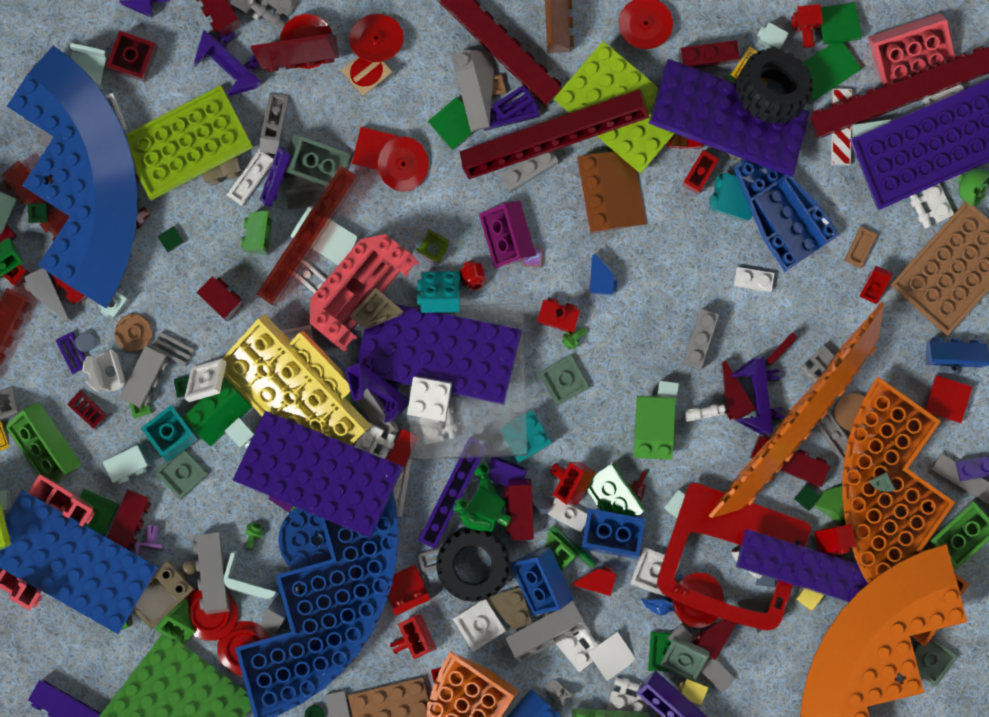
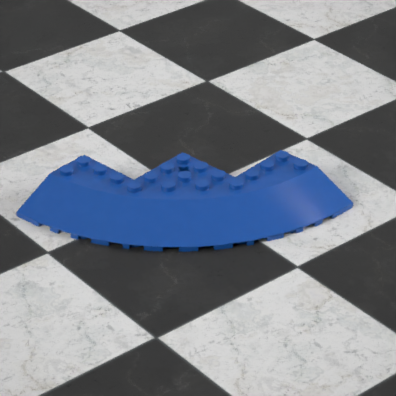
[7,45,138,309]
[235,492,398,717]

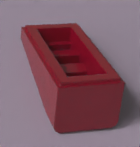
[67,390,109,430]

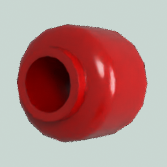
[459,260,487,290]

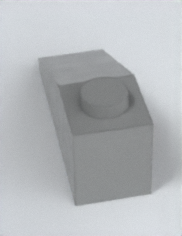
[260,93,289,154]
[24,268,71,322]

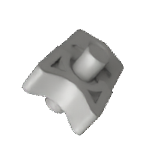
[546,680,574,707]

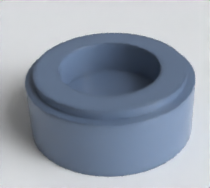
[75,332,95,352]
[532,496,552,515]

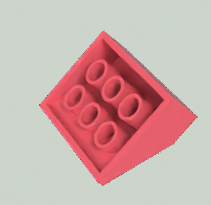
[868,13,955,87]

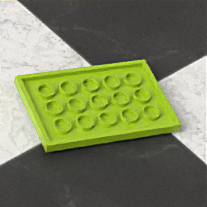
[553,41,675,174]
[126,85,253,200]

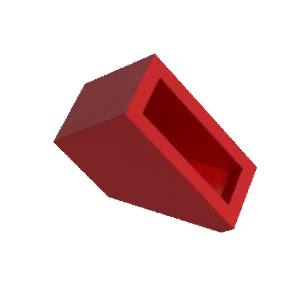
[573,566,617,596]

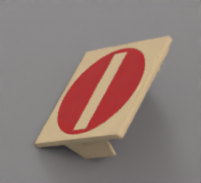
[341,57,393,96]

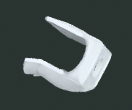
[83,349,126,392]

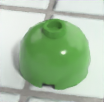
[957,168,989,207]

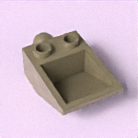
[133,561,197,630]

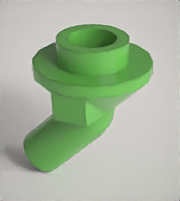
[562,327,587,350]
[245,522,265,550]

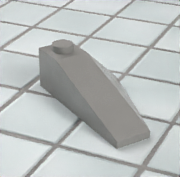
[451,50,494,132]

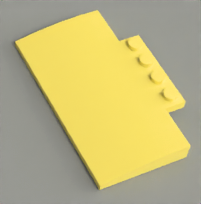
[222,314,371,446]

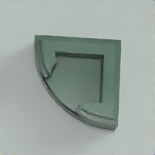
[869,472,896,492]

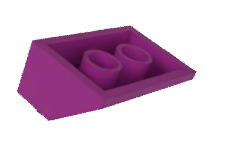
[479,201,536,269]

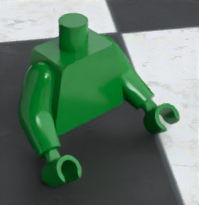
[453,464,512,532]

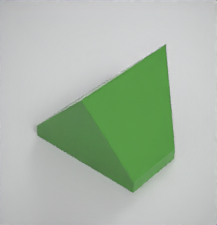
[814,486,846,525]
[546,530,577,571]
[154,598,195,644]

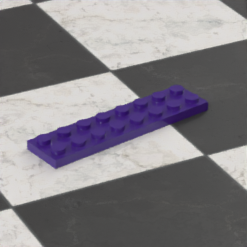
[736,529,868,603]

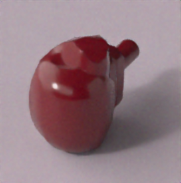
[629,471,647,502]

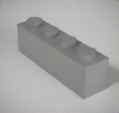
[193,532,230,614]
[505,602,587,663]

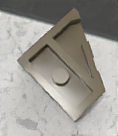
[350,288,404,330]
[486,587,531,630]

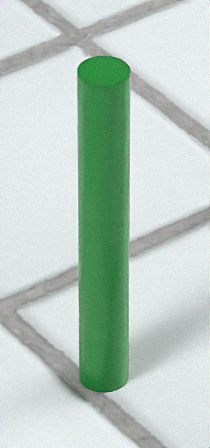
[549,525,597,569]

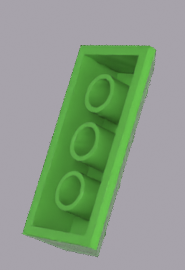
[5,402,82,483]

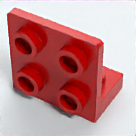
[388,565,431,616]

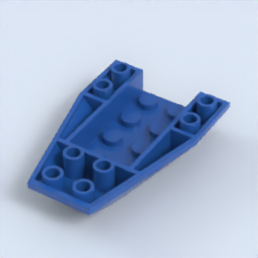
[734,160,840,272]

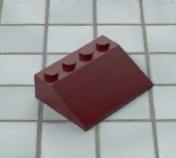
[251,34,339,72]

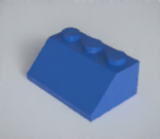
[926,338,989,368]
[581,508,646,559]
[510,548,573,615]
[507,689,561,717]

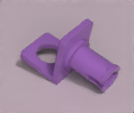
[135,525,165,556]

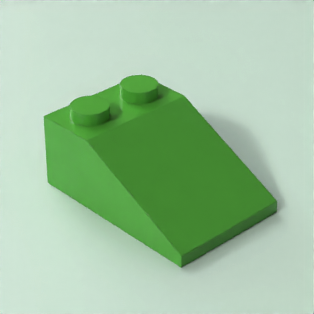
[241,211,273,255]
[633,395,676,460]

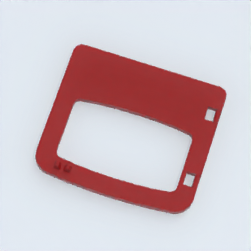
[657,483,811,631]

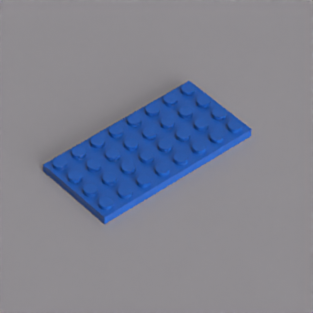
[0,489,158,634]

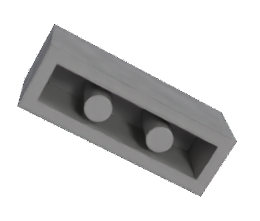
[499,151,559,194]
[682,309,719,370]
[119,346,169,409]

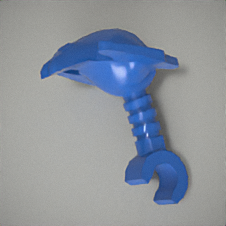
[642,574,684,615]

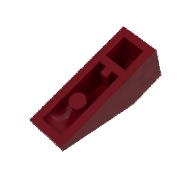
[721,360,756,422]
[692,619,737,660]

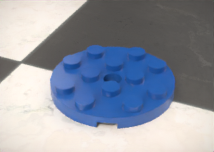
[278,508,332,570]

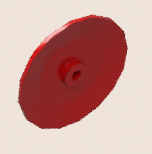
[618,0,673,50]
[280,14,333,69]
[349,14,404,63]
[377,136,429,192]
[673,572,724,628]
[187,589,238,641]
[217,621,270,676]

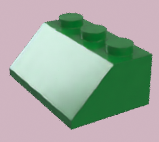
[182,379,252,447]

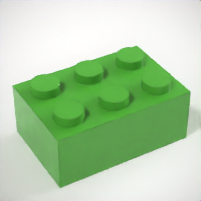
[928,502,989,569]

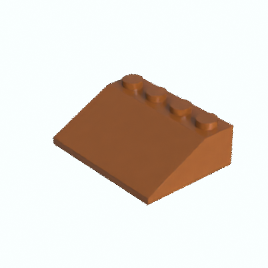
[545,0,574,53]
[577,152,646,234]

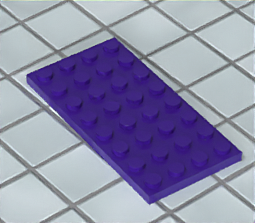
[648,59,810,177]
[849,79,989,210]
[356,304,522,405]
[233,411,403,538]

